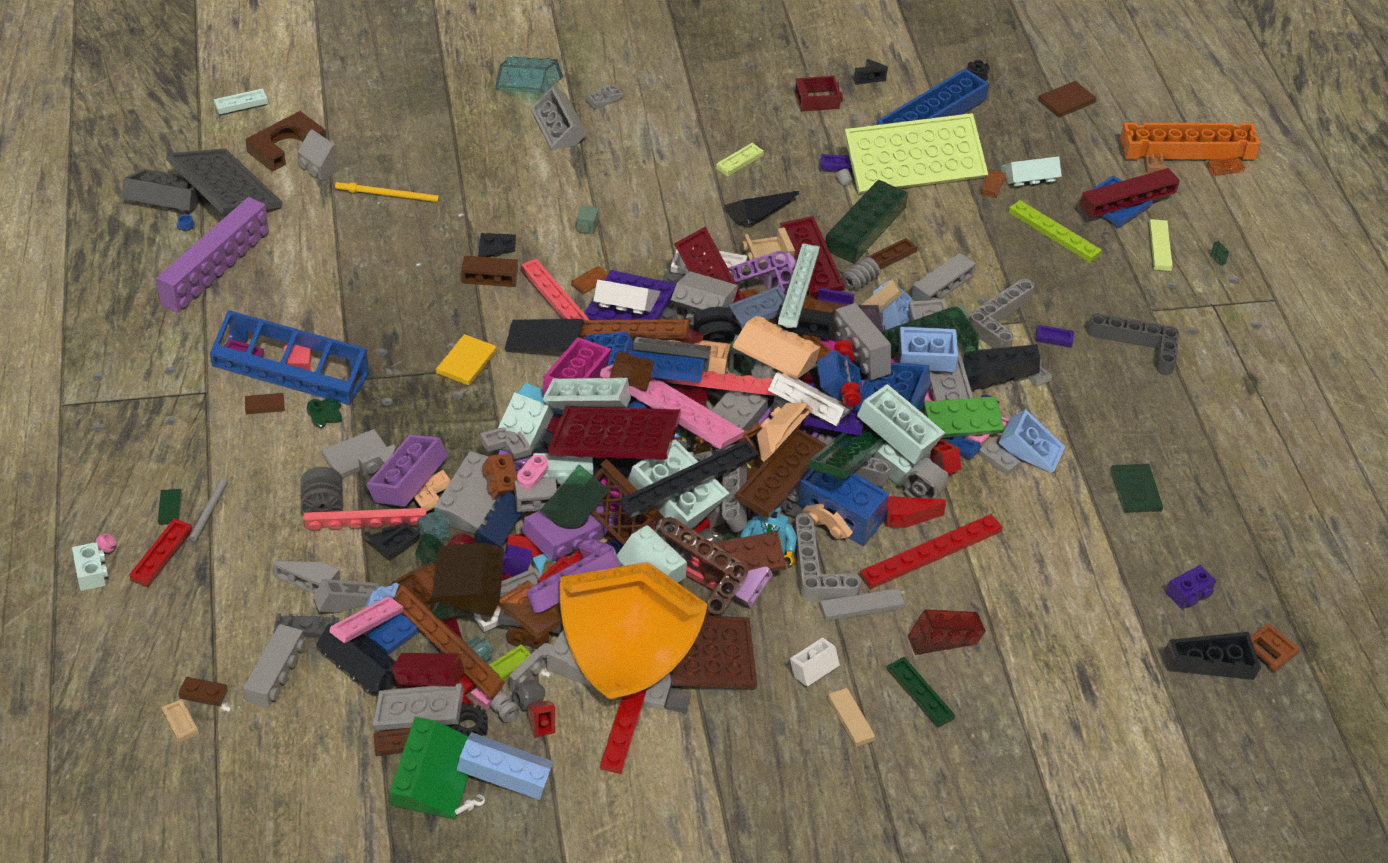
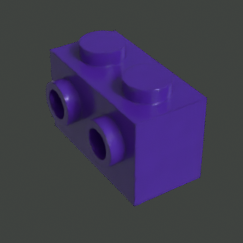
[1166,565,1216,610]

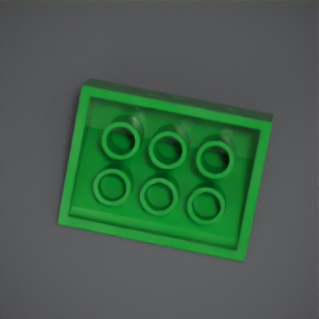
[389,716,469,820]

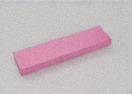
[329,596,403,643]

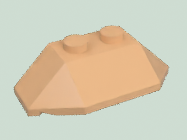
[757,402,813,462]

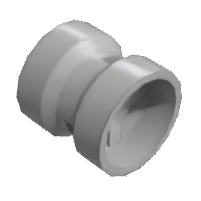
[491,692,521,722]

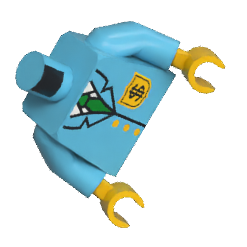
[740,507,797,566]

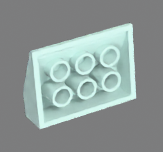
[628,439,730,529]

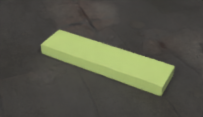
[1149,219,1173,271]

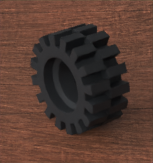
[449,703,488,737]

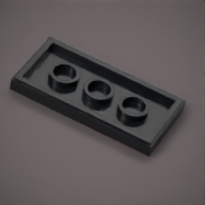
[505,319,584,352]

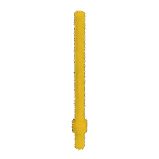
[335,182,439,202]

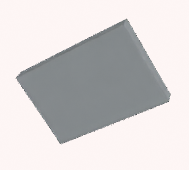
[321,429,387,478]

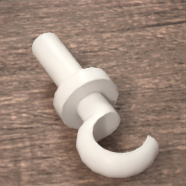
[455,794,485,815]

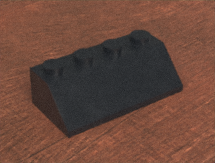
[316,624,397,694]

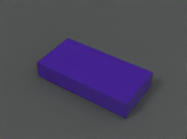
[1036,325,1074,348]

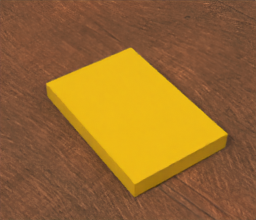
[436,334,497,386]

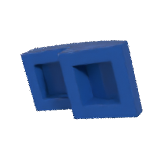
[941,436,981,459]

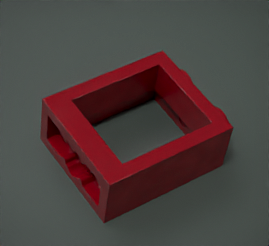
[795,76,843,111]

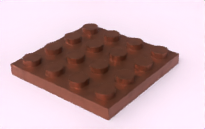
[671,615,757,689]

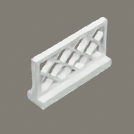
[768,372,852,426]

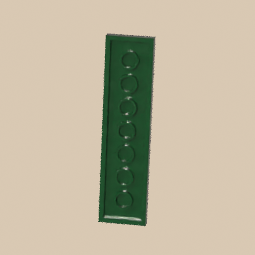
[808,422,886,479]

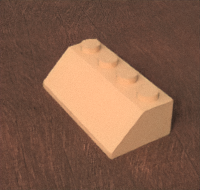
[733,316,820,379]

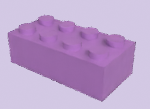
[366,435,448,507]

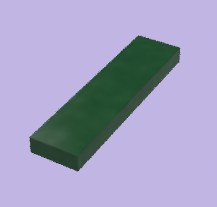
[887,657,955,728]

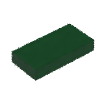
[158,489,182,524]

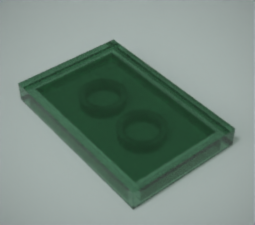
[540,464,610,529]
[1111,464,1163,513]

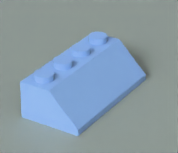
[873,280,914,350]
[457,732,554,800]

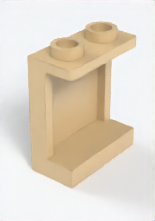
[741,228,795,265]

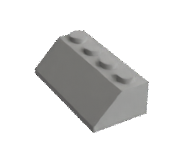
[531,86,587,150]

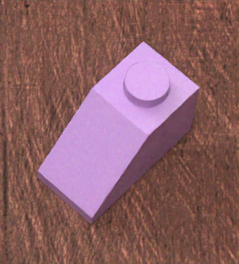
[727,566,773,608]

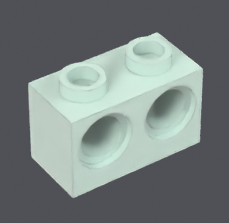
[72,542,108,591]

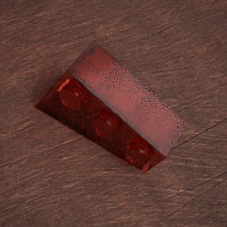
[908,609,986,655]

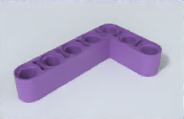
[728,251,793,294]
[526,539,621,613]

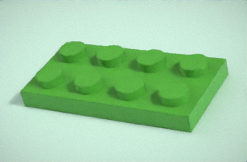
[922,396,1005,438]

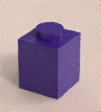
[502,544,531,576]

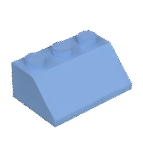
[898,327,958,372]

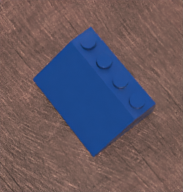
[854,362,931,412]

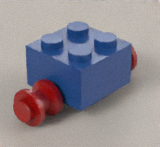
[817,340,864,407]

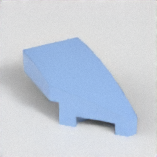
[365,583,399,608]

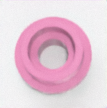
[96,533,116,553]

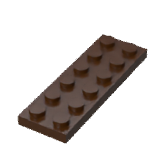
[734,427,827,518]

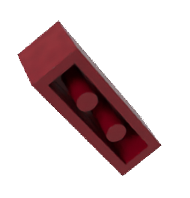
[392,653,465,686]

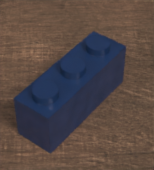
[475,491,522,547]

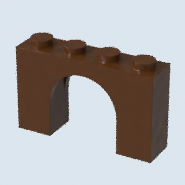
[245,111,326,172]

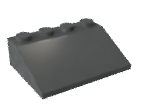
[122,169,203,212]

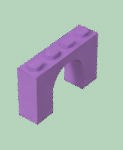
[522,494,617,561]

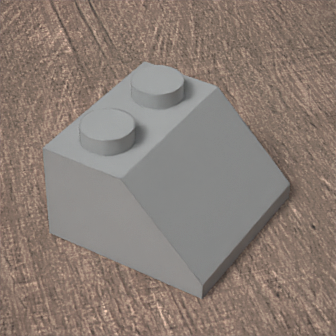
[298,129,337,181]

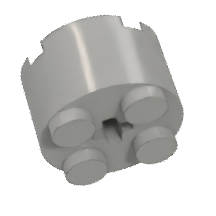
[901,458,949,499]

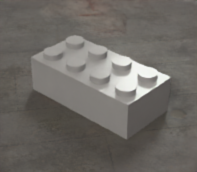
[834,303,891,380]
[693,390,768,452]

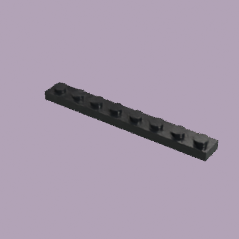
[619,439,759,518]

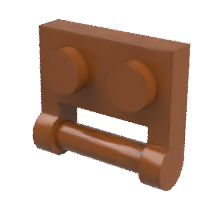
[1250,623,1300,672]

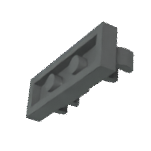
[274,613,340,638]

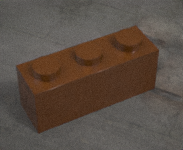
[461,256,518,287]

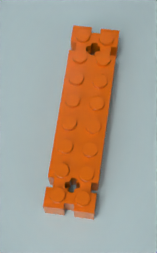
[1120,122,1261,160]

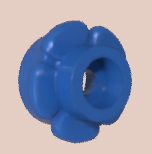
[177,214,195,231]

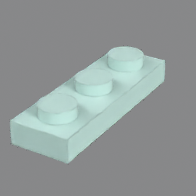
[214,89,268,114]

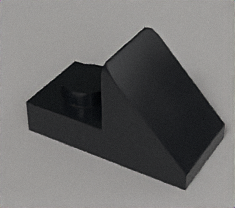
[854,59,888,85]

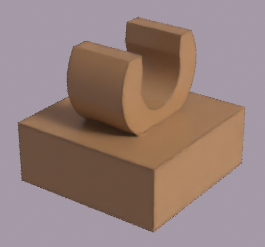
[1145,154,1165,173]

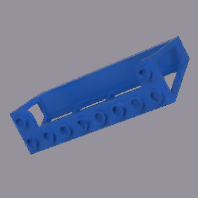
[210,310,369,405]

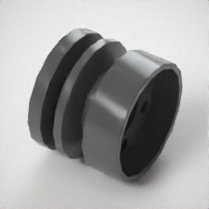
[300,466,343,513]

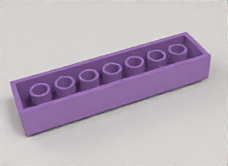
[156,197,269,313]

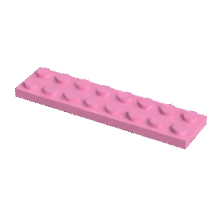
[600,364,745,449]

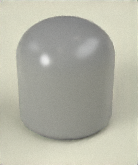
[836,169,852,185]

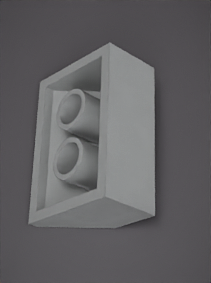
[671,271,739,312]

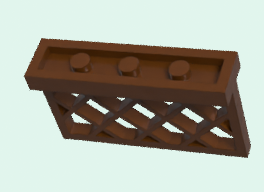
[574,459,664,545]

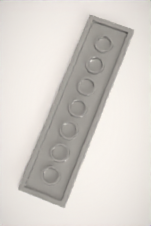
[908,299,973,401]

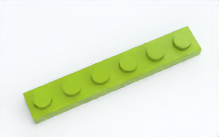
[1008,200,1102,263]

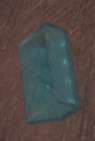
[495,56,563,93]

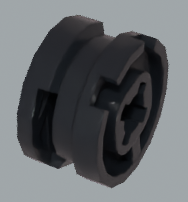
[967,60,990,81]

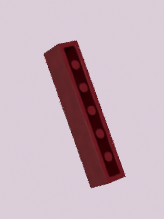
[1079,168,1180,218]

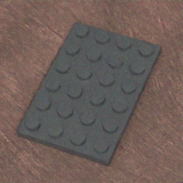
[166,148,283,215]

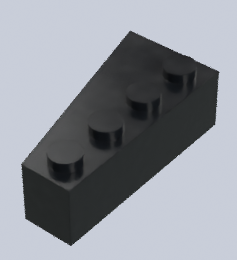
[963,344,1040,392]
[1163,632,1261,680]

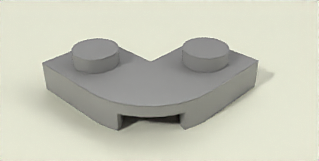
[480,427,532,460]

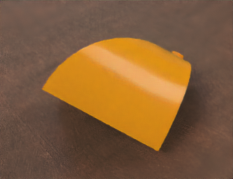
[560,562,707,699]

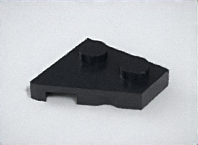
[478,233,516,257]
[363,523,420,560]

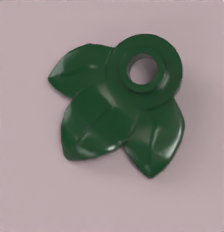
[307,399,342,428]

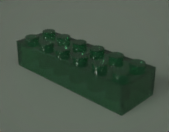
[825,179,908,264]

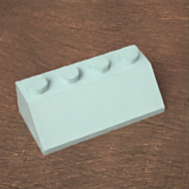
[543,378,631,410]
[857,384,945,465]

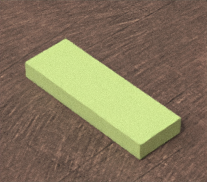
[716,143,764,176]

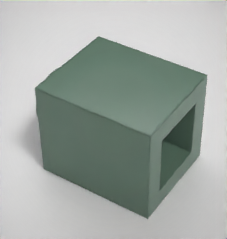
[576,205,599,234]

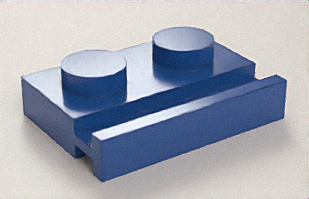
[367,613,419,655]

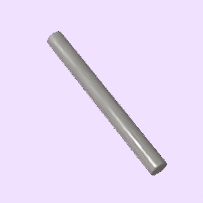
[189,478,228,542]

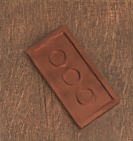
[699,531,786,583]

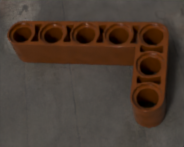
[661,517,748,616]

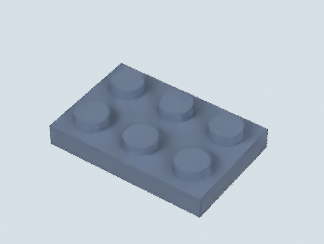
[728,286,786,329]

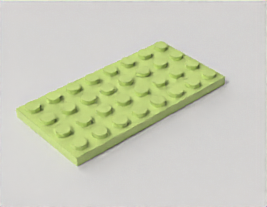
[844,113,988,194]

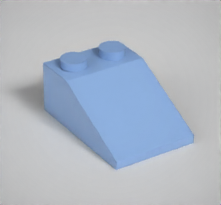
[999,409,1065,473]

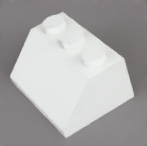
[594,280,660,314]

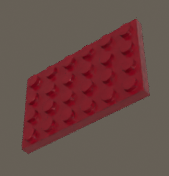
[548,406,681,460]

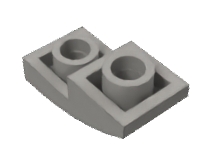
[585,85,624,108]

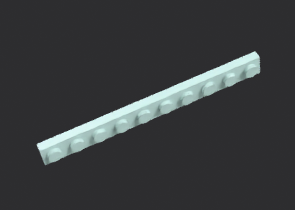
[778,243,820,328]

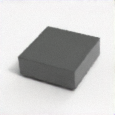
[666,688,691,713]

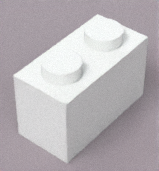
[790,637,840,687]

